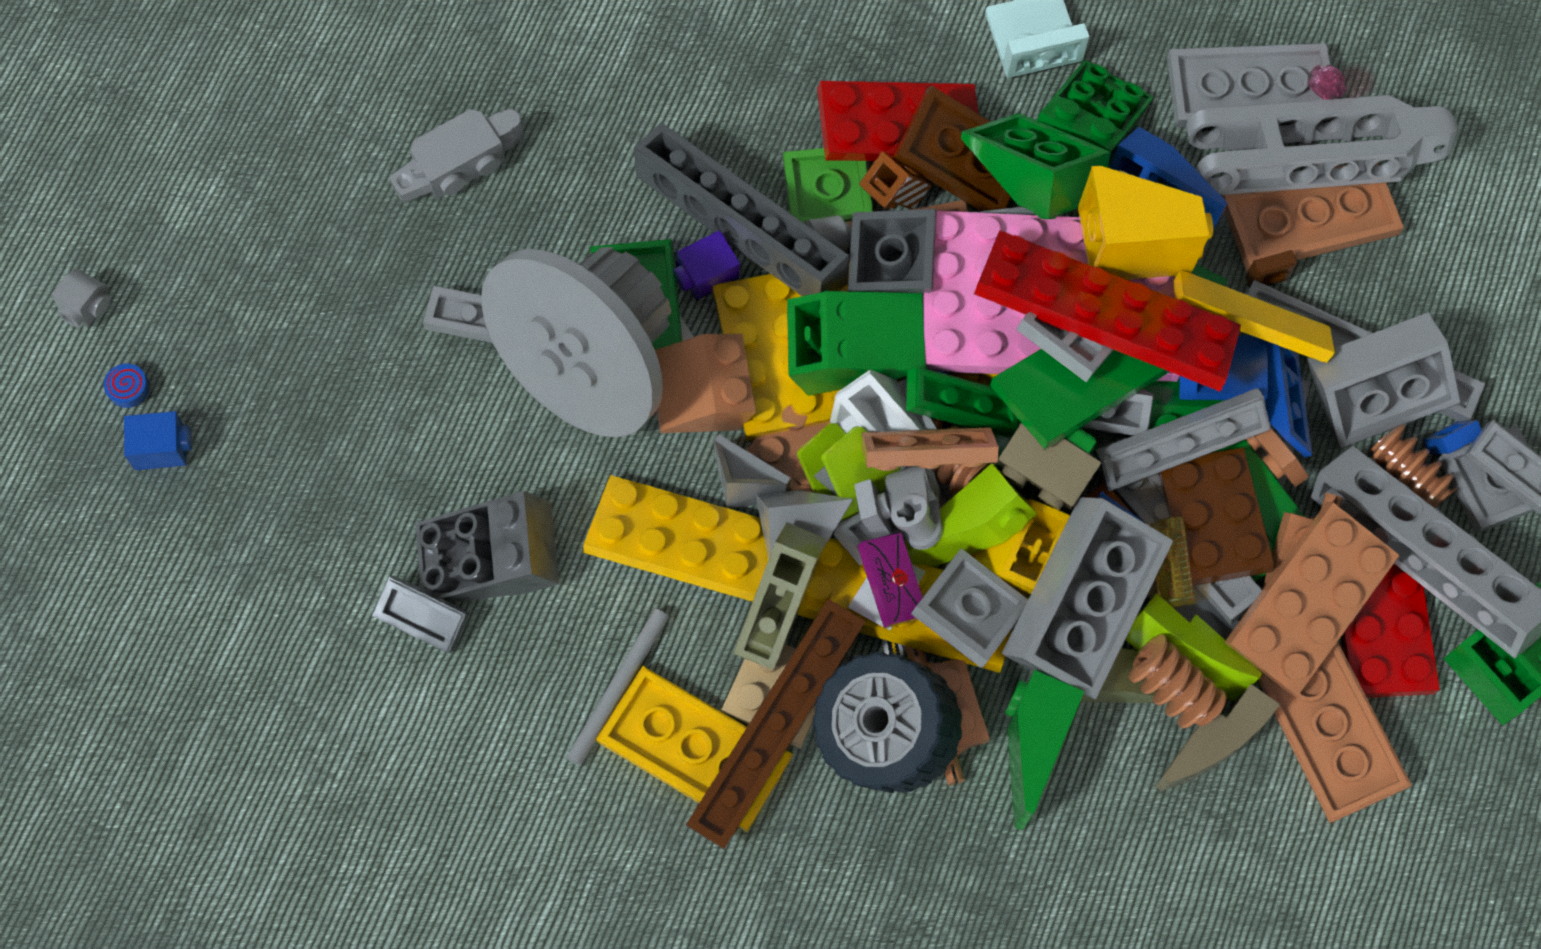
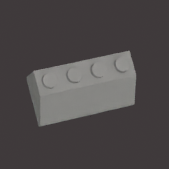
[1002,497,1173,699]

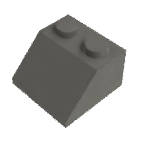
[848,209,937,294]

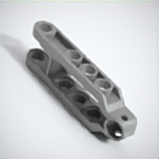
[1186,95,1458,195]

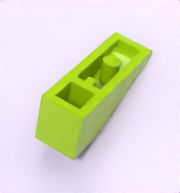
[904,463,1037,567]

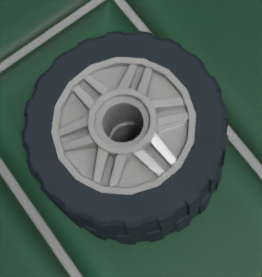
[813,652,962,793]

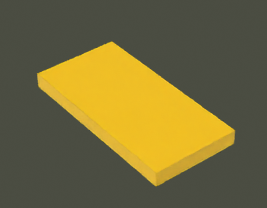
[596,666,793,832]

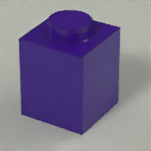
[673,230,740,301]

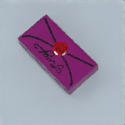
[857,532,923,629]

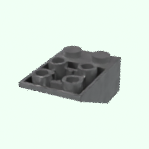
[416,491,559,603]

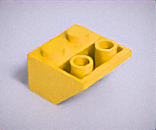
[970,499,1070,599]

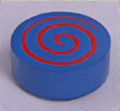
[104,364,149,408]

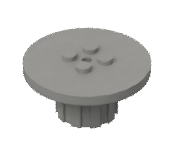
[481,247,671,437]

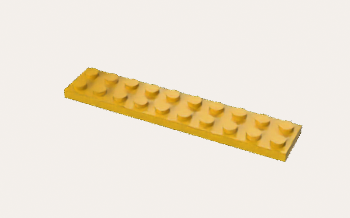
[583,475,1012,673]

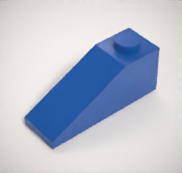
[1108,127,1228,232]
[1264,341,1312,458]

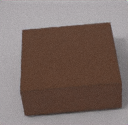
[1245,250,1297,289]

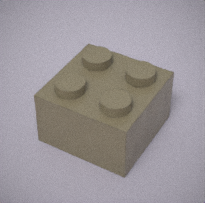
[998,423,1101,512]

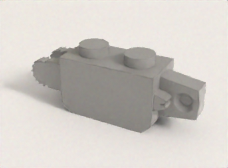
[389,108,524,203]

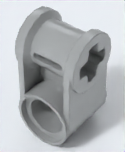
[885,466,943,550]

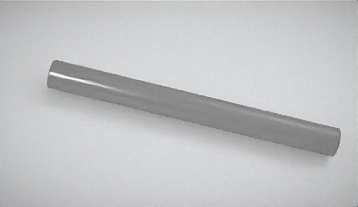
[566,609,669,767]

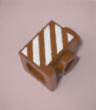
[859,151,933,209]

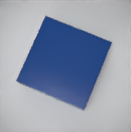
[1422,420,1482,454]

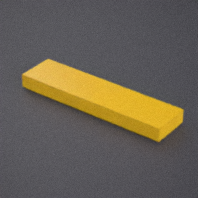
[1173,269,1335,363]

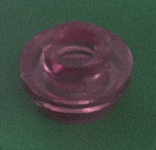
[1307,65,1347,100]

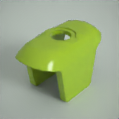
[797,423,901,523]

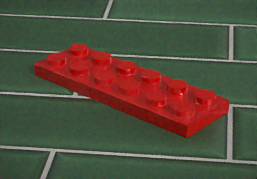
[974,230,1241,391]

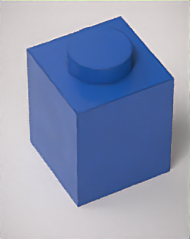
[124,411,192,470]

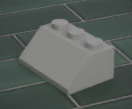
[1307,312,1460,448]

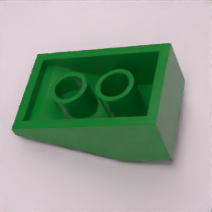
[961,113,1110,219]
[1005,669,1085,831]

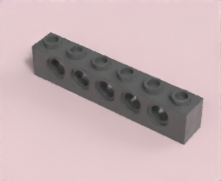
[634,122,849,296]

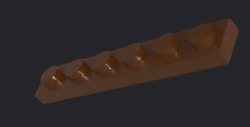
[686,599,866,851]

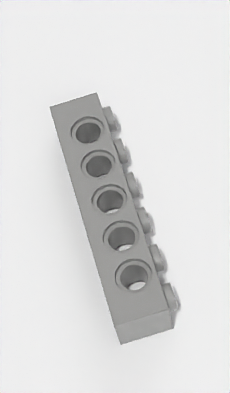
[1311,446,1541,658]

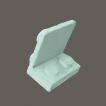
[985,0,1089,78]

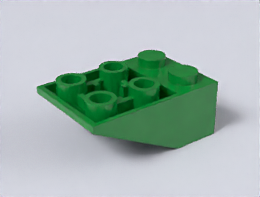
[1037,60,1153,165]
[787,291,928,396]
[1443,581,1541,726]

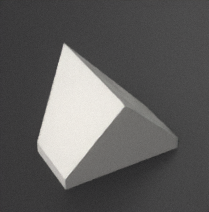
[830,369,923,433]

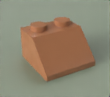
[655,334,756,433]

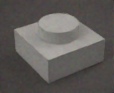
[854,479,892,539]

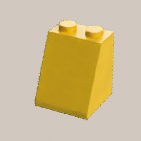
[1078,166,1213,280]

